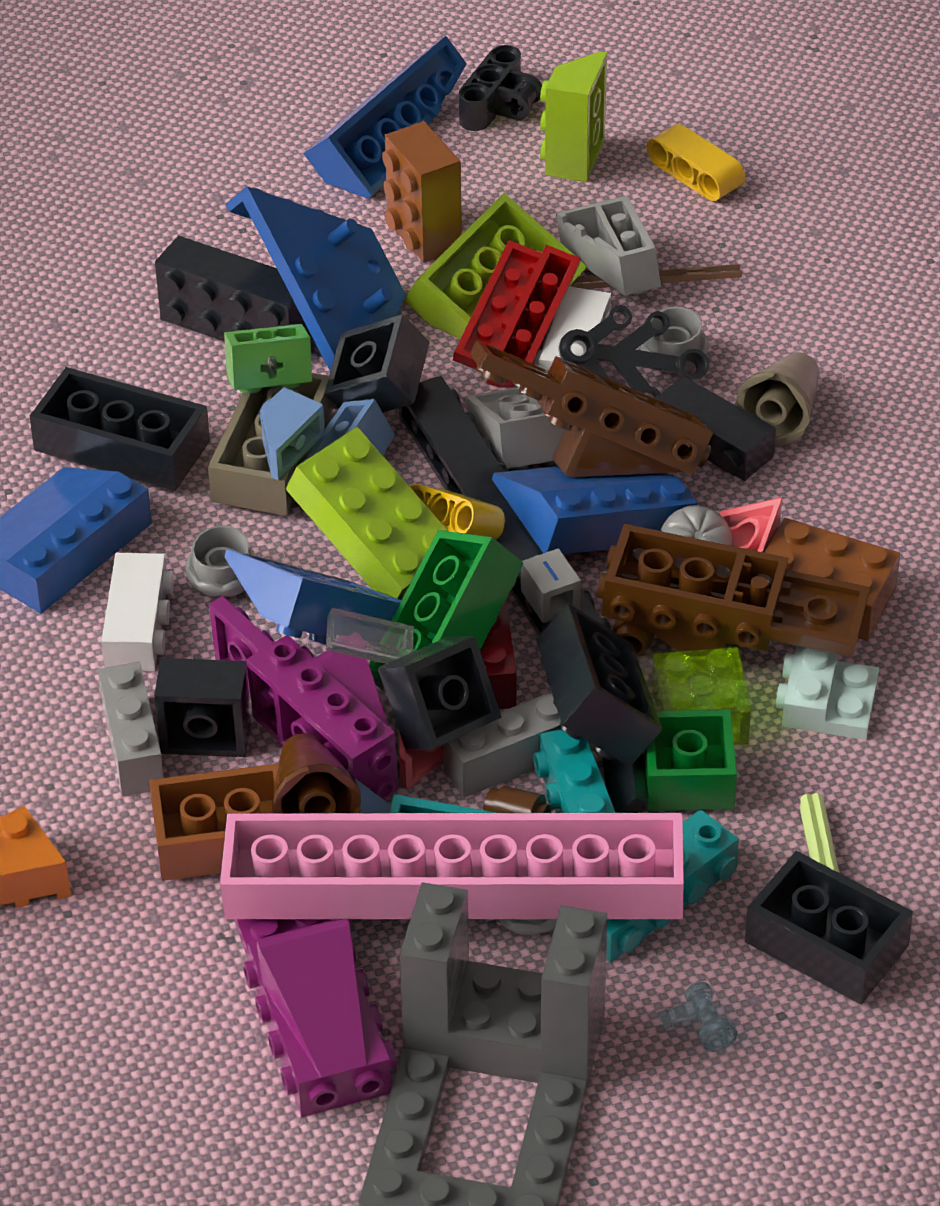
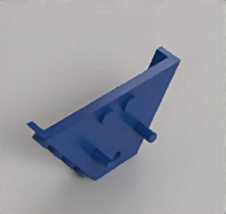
[225,186,406,405]

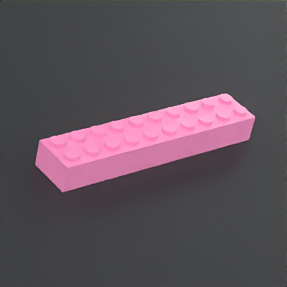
[220,813,684,919]

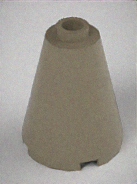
[734,352,819,446]

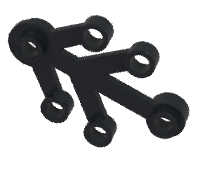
[558,305,709,398]

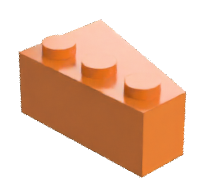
[0,805,72,908]

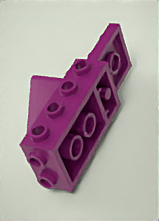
[209,596,398,801]
[234,918,397,1118]

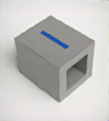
[521,548,581,623]

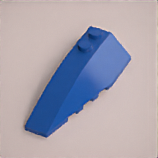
[303,36,467,199]

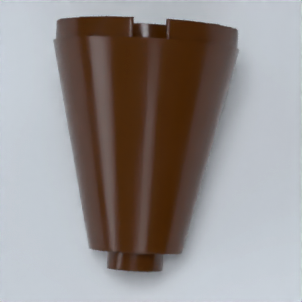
[272,733,361,814]

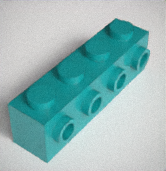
[533,729,616,813]
[606,809,739,963]

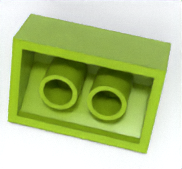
[540,51,607,182]

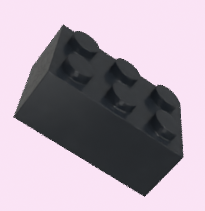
[745,851,913,1005]

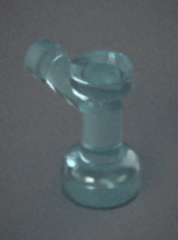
[658,982,738,1052]

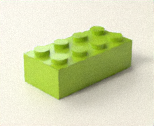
[286,427,448,600]

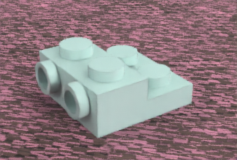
[776,645,879,740]

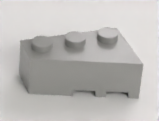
[556,196,661,296]

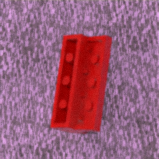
[452,240,581,387]

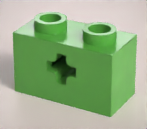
[224,324,312,393]

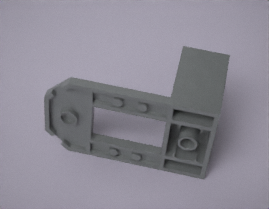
[358,882,608,1206]

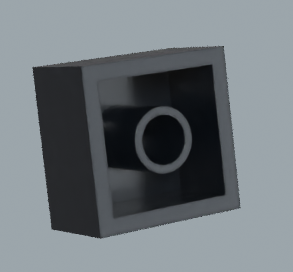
[324,314,430,413]
[378,636,502,750]
[154,658,252,757]

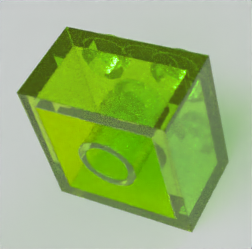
[652,647,751,745]

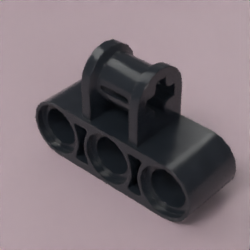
[459,45,542,131]

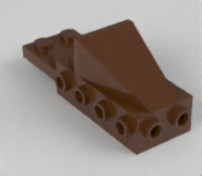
[470,340,714,477]
[597,524,870,677]

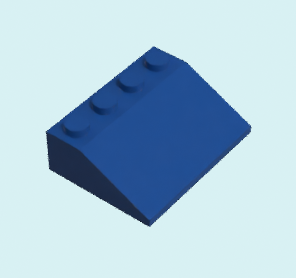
[0,467,152,614]
[492,467,698,554]
[224,549,402,655]

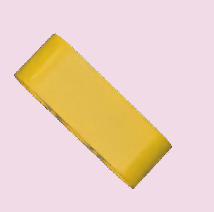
[646,124,746,201]
[409,484,505,540]

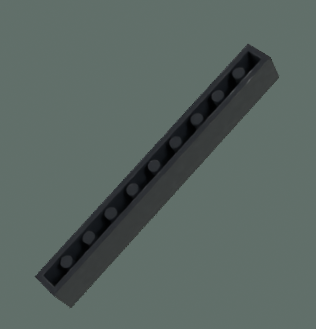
[399,376,612,636]

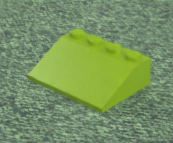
[403,193,587,339]

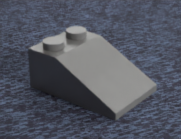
[465,387,565,471]

